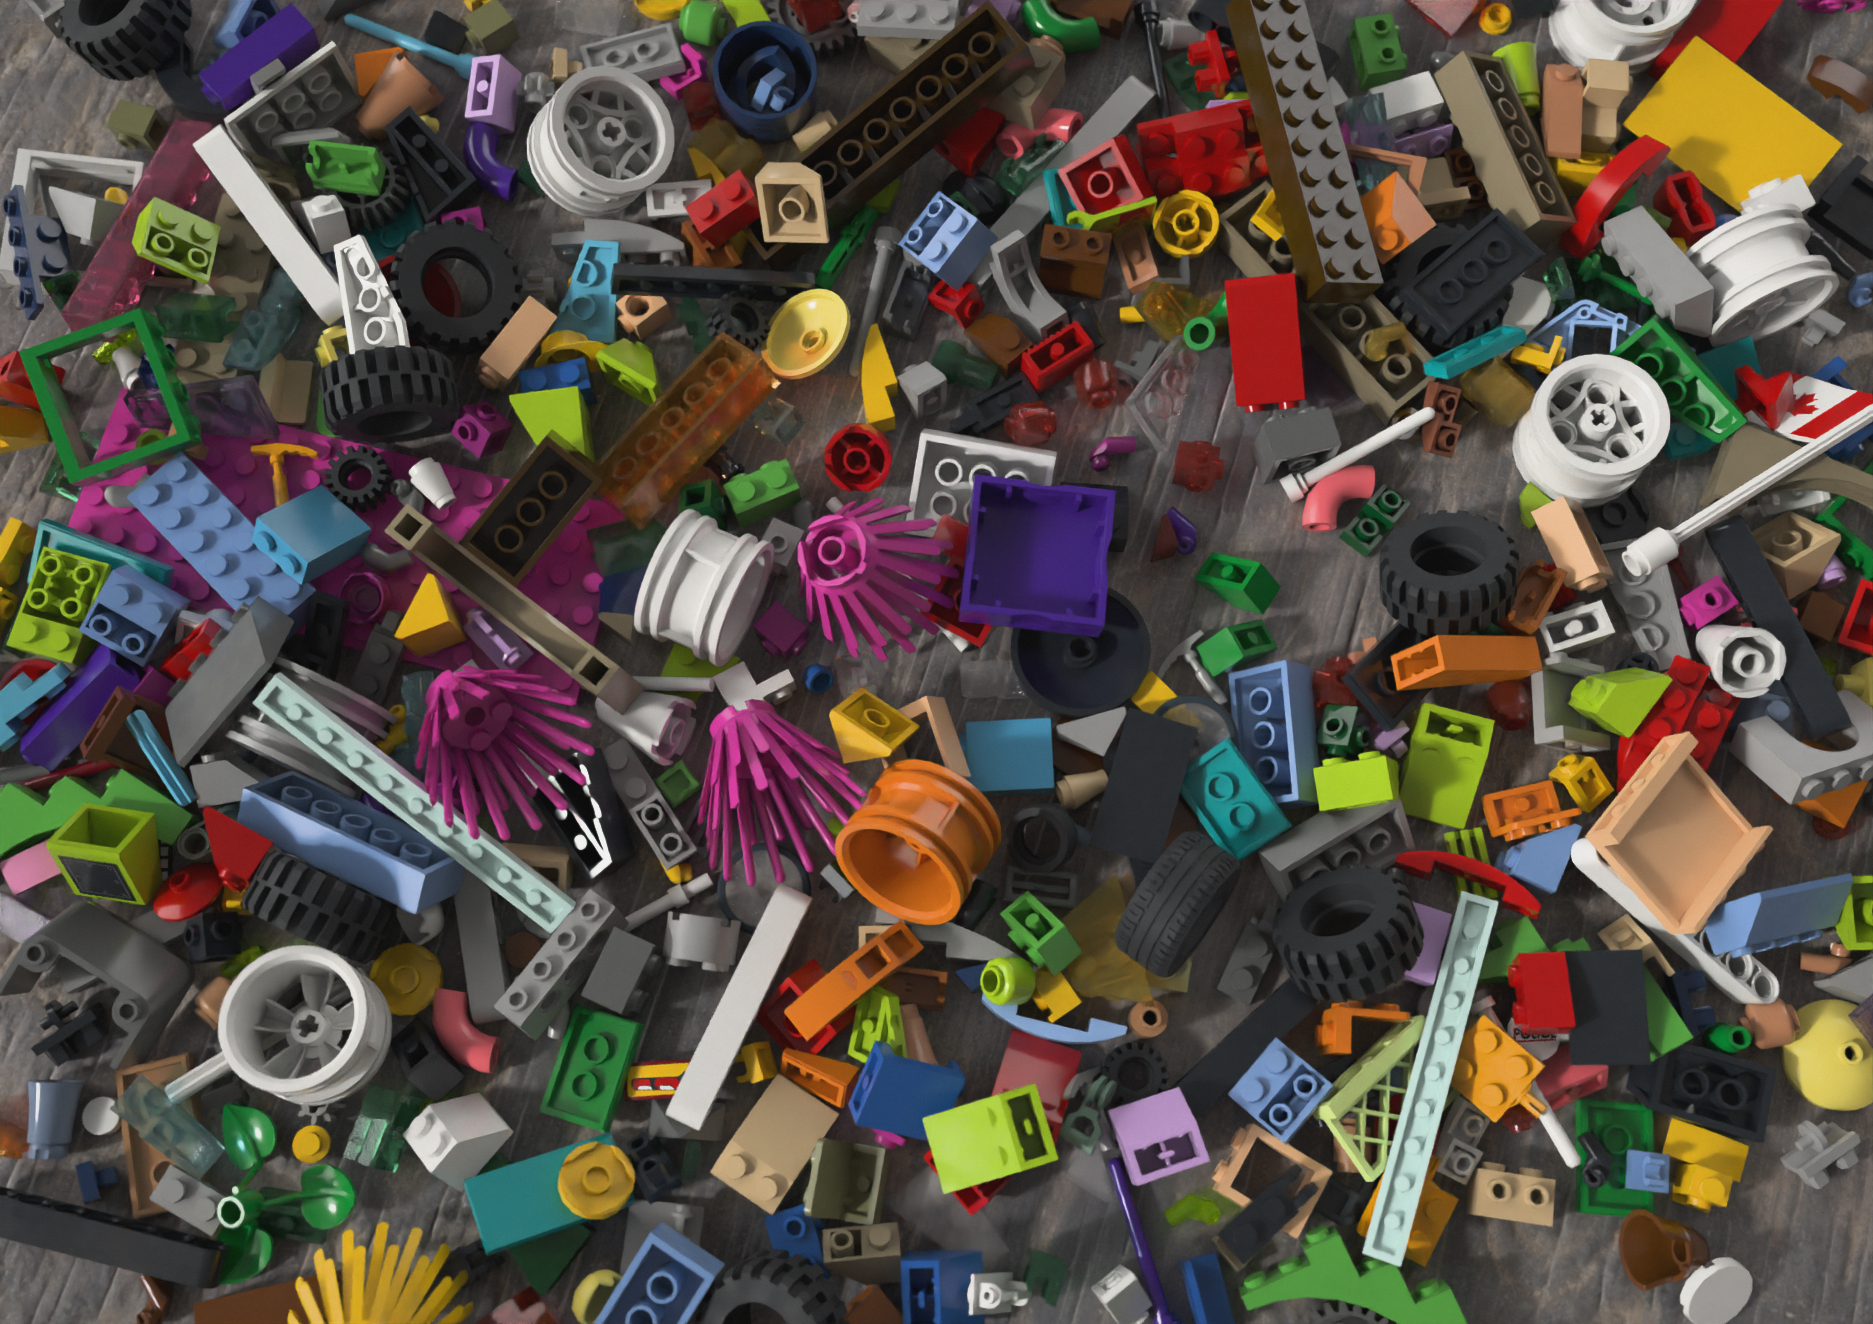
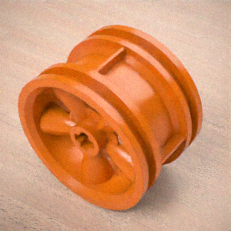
[835,759,1002,925]

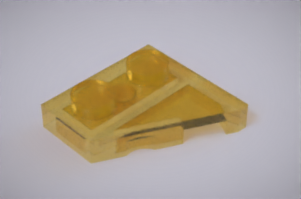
[1134,282,1214,352]

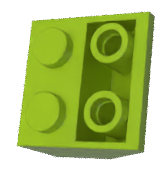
[132,197,221,284]
[1313,751,1399,813]

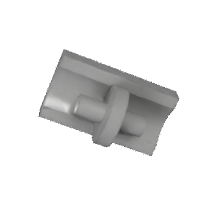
[1780,1120,1861,1189]

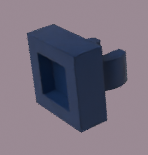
[75,1160,119,1206]

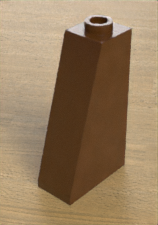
[193,1269,343,1324]

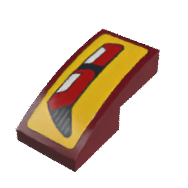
[625,1059,691,1101]

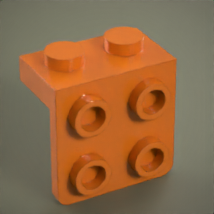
[1480,779,1582,842]
[1314,1001,1410,1057]

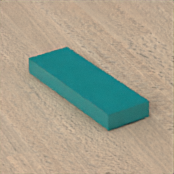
[1423,325,1527,379]

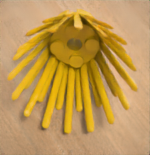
[288,1222,474,1324]

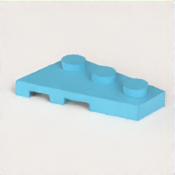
[549,240,622,344]

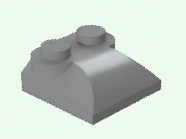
[272,127,353,178]

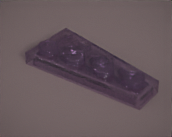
[123,375,281,440]

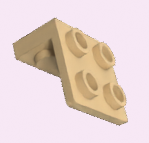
[1382,157,1471,221]

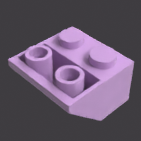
[1108,1087,1210,1186]

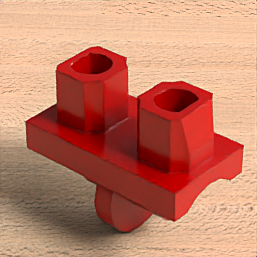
[1188,29,1241,99]

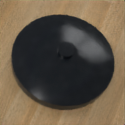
[1010,587,1151,719]

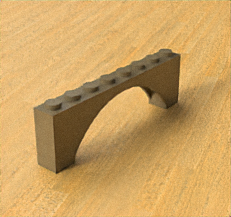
[1699,423,1873,517]
[384,504,645,716]

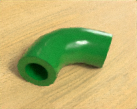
[1020,0,1101,53]
[1184,291,1230,351]

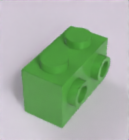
[1347,13,1408,92]
[723,459,802,528]
[1000,890,1083,976]

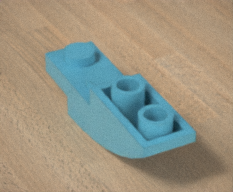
[0,661,72,752]

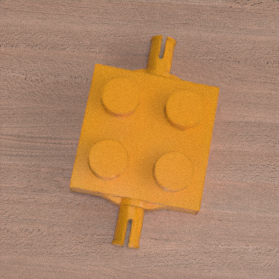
[1450,1014,1548,1123]
[1355,1155,1459,1267]

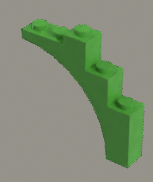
[0,769,204,871]
[1476,916,1694,1062]
[1238,1225,1467,1324]

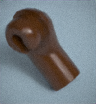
[136,1274,172,1324]

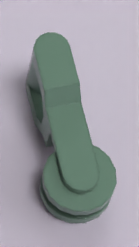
[1058,1075,1117,1155]

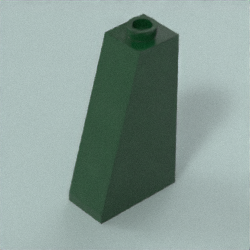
[476,1150,597,1296]

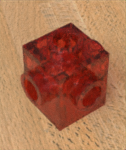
[1171,440,1225,492]
[1312,656,1357,709]

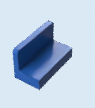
[1178,1252,1235,1324]

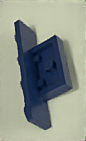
[3,184,73,320]

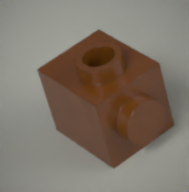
[1795,591,1846,651]

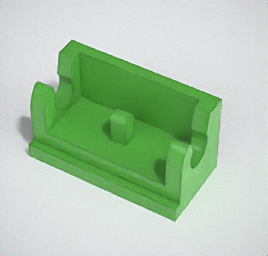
[306,140,386,196]

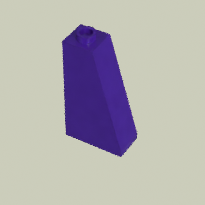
[198,3,321,111]
[20,642,140,772]

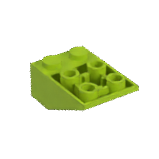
[6,546,111,668]
[1399,703,1495,830]
[922,1083,1059,1194]

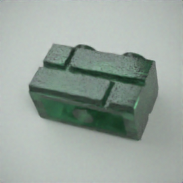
[343,1083,423,1173]

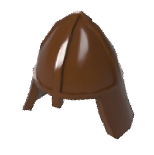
[1619,1209,1710,1291]

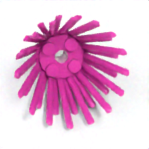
[797,498,959,661]
[416,665,595,840]
[698,699,867,886]

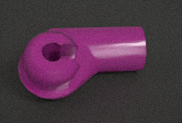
[1089,436,1136,472]

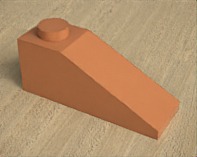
[1538,64,1583,159]

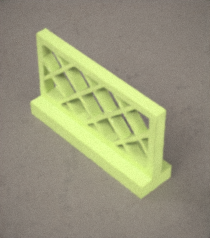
[1312,1015,1461,1182]

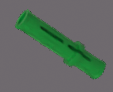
[814,205,879,291]

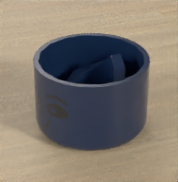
[713,21,817,144]

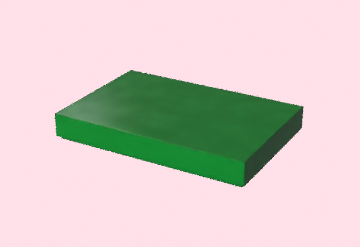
[539,1004,644,1133]
[1575,1098,1655,1217]

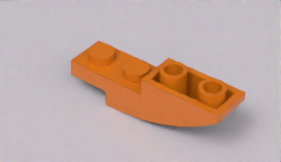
[784,920,924,1041]

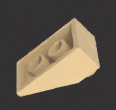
[710,1073,839,1215]

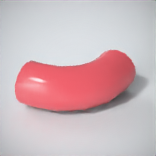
[996,108,1084,160]
[1302,464,1375,532]
[432,988,501,1074]

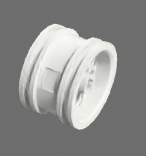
[527,66,675,217]
[1512,354,1670,508]

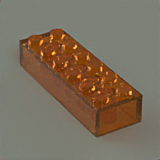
[594,332,781,531]

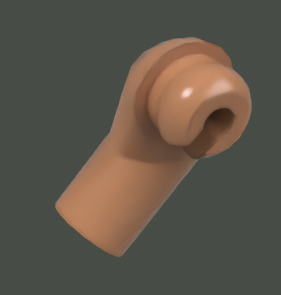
[1799,941,1853,974]

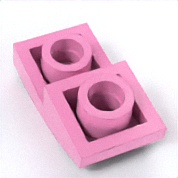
[0,839,62,896]

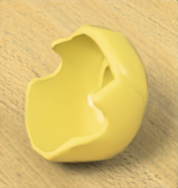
[572,1269,622,1324]

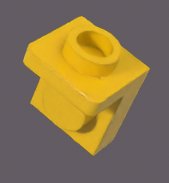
[1511,335,1567,375]
[1548,753,1614,813]

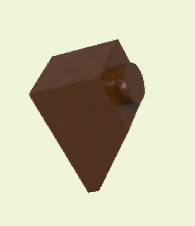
[964,311,1033,380]

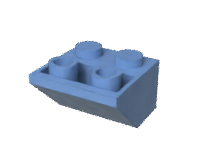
[898,191,998,291]
[78,564,191,667]
[1228,1038,1334,1145]

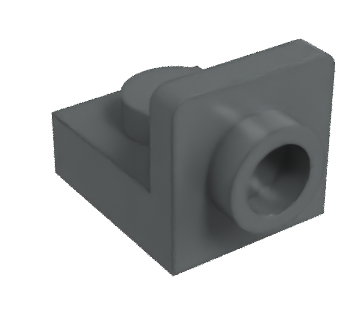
[1111,339,1160,391]

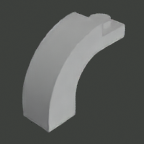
[990,229,1070,345]

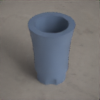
[26,1079,85,1159]

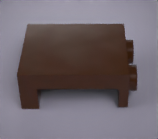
[1049,0,1137,40]
[1038,224,1112,301]
[80,685,185,792]

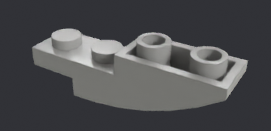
[551,219,688,266]
[602,737,698,871]

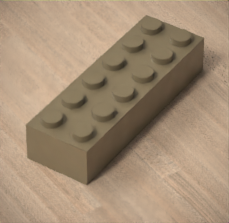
[864,15,1066,130]
[1434,50,1577,245]
[174,193,297,400]

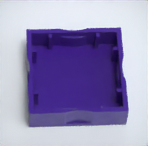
[958,474,1116,637]

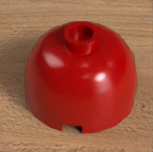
[824,422,893,492]

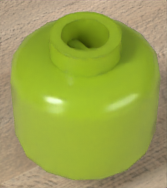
[980,957,1036,1006]

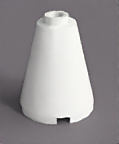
[1695,624,1787,698]
[595,691,696,766]

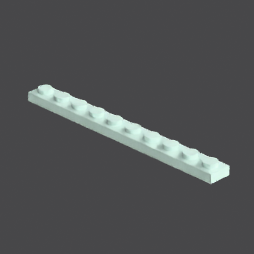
[252,672,576,934]
[1362,891,1499,1267]

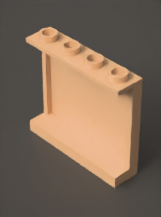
[1585,732,1773,935]

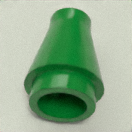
[1704,1022,1751,1056]

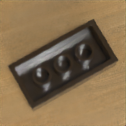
[459,429,608,587]

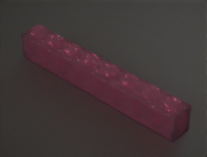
[61,117,215,344]

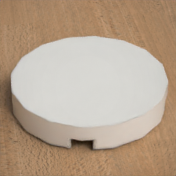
[1680,1258,1753,1324]

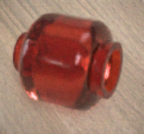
[1073,357,1120,409]
[1004,401,1057,447]
[1485,679,1533,731]

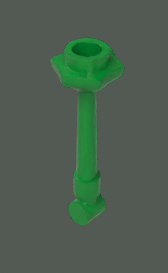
[1576,254,1655,310]

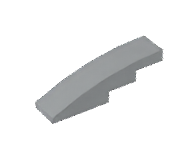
[875,908,1019,964]

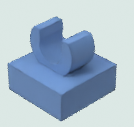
[750,68,794,112]
[1625,1150,1670,1193]

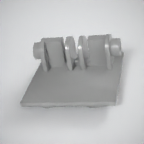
[619,1199,705,1277]

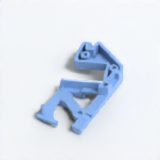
[1527,300,1696,371]

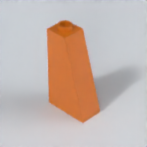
[1391,635,1543,690]

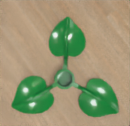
[217,1103,357,1285]

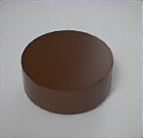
[504,931,542,969]

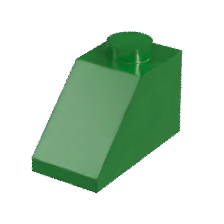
[1194,552,1281,614]
[1196,619,1278,677]

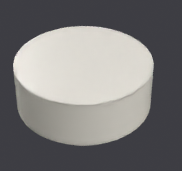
[82,1097,121,1135]

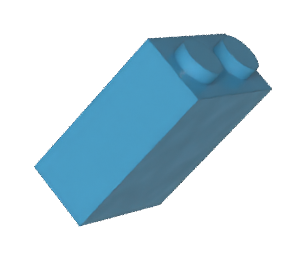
[251,485,371,586]
[960,718,1055,797]

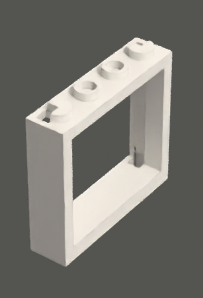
[0,148,154,296]

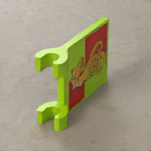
[1067,196,1158,243]

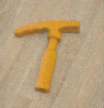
[251,443,320,507]

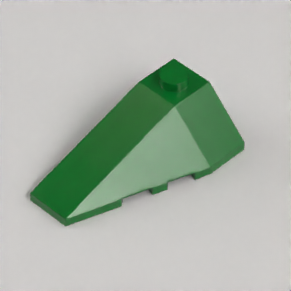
[1608,313,1748,444]

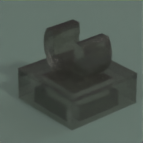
[201,1071,250,1117]

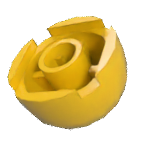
[1153,190,1220,259]

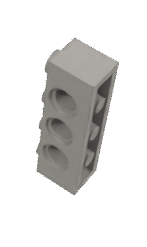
[494,889,629,1041]

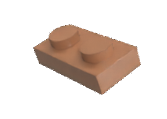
[1112,224,1162,295]

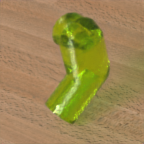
[1162,1193,1221,1228]

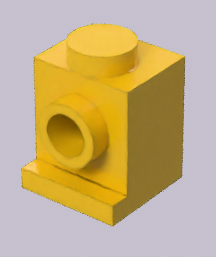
[1031,966,1082,1024]
[1670,1164,1733,1213]

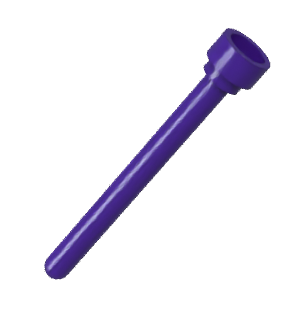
[1108,1157,1181,1324]

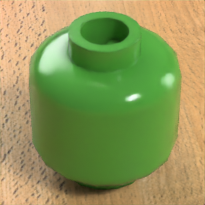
[679,0,728,46]

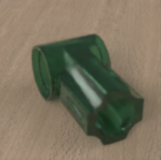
[931,340,1000,392]

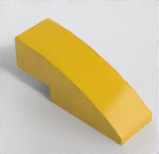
[861,323,898,433]

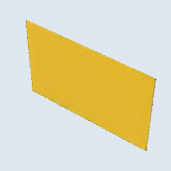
[1622,35,1843,213]

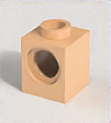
[616,295,672,340]

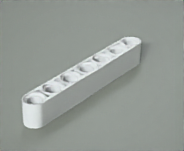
[193,124,344,326]
[1571,838,1780,1004]
[666,882,813,1131]

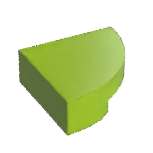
[1519,482,1553,530]

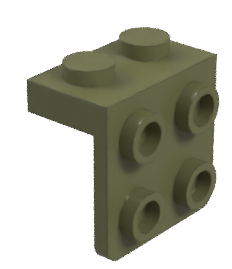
[804,1138,892,1225]

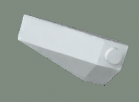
[334,235,410,354]

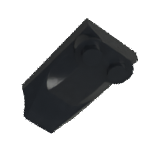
[1626,1043,1777,1143]

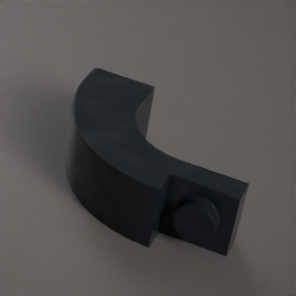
[155,37,243,131]

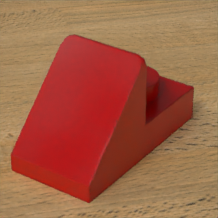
[1734,364,1794,431]

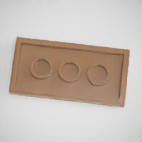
[115,1053,211,1220]

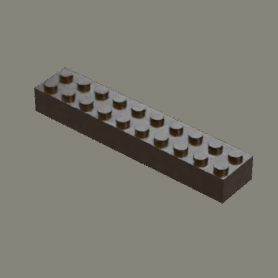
[742,0,1035,271]
[1225,0,1384,304]

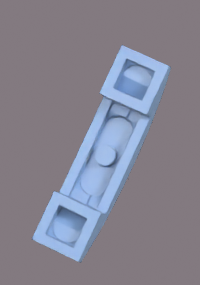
[981,992,1127,1044]

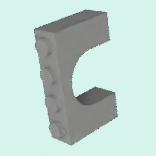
[1729,689,1873,805]

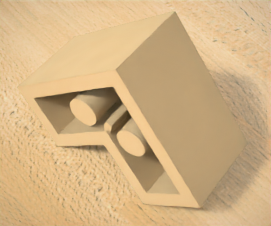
[1581,58,1633,152]

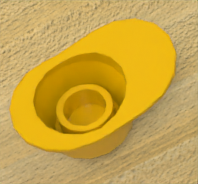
[534,330,608,373]

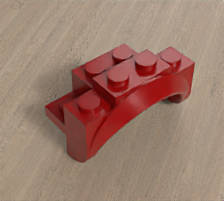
[1136,99,1269,202]
[1616,655,1742,794]

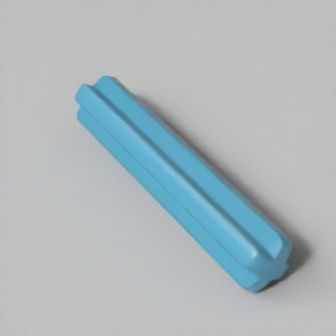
[124,710,197,807]

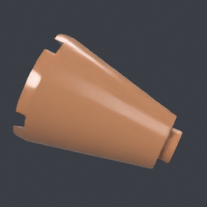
[356,50,446,141]

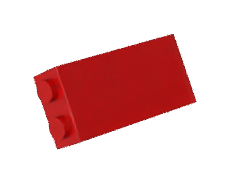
[1648,0,1784,81]
[1224,272,1307,413]

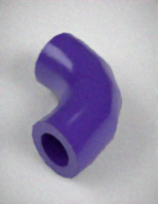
[463,122,520,201]

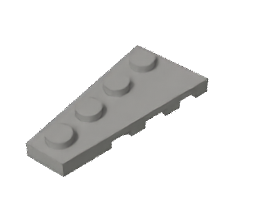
[1600,537,1691,673]

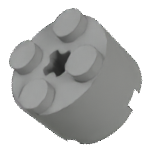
[662,911,741,972]

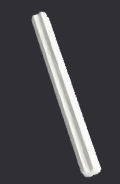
[165,967,369,1104]

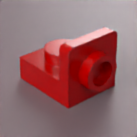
[927,279,985,329]

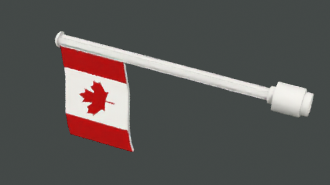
[1622,372,1873,576]

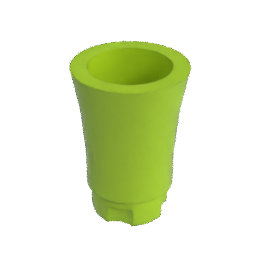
[1492,41,1541,116]

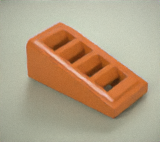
[780,1048,860,1109]

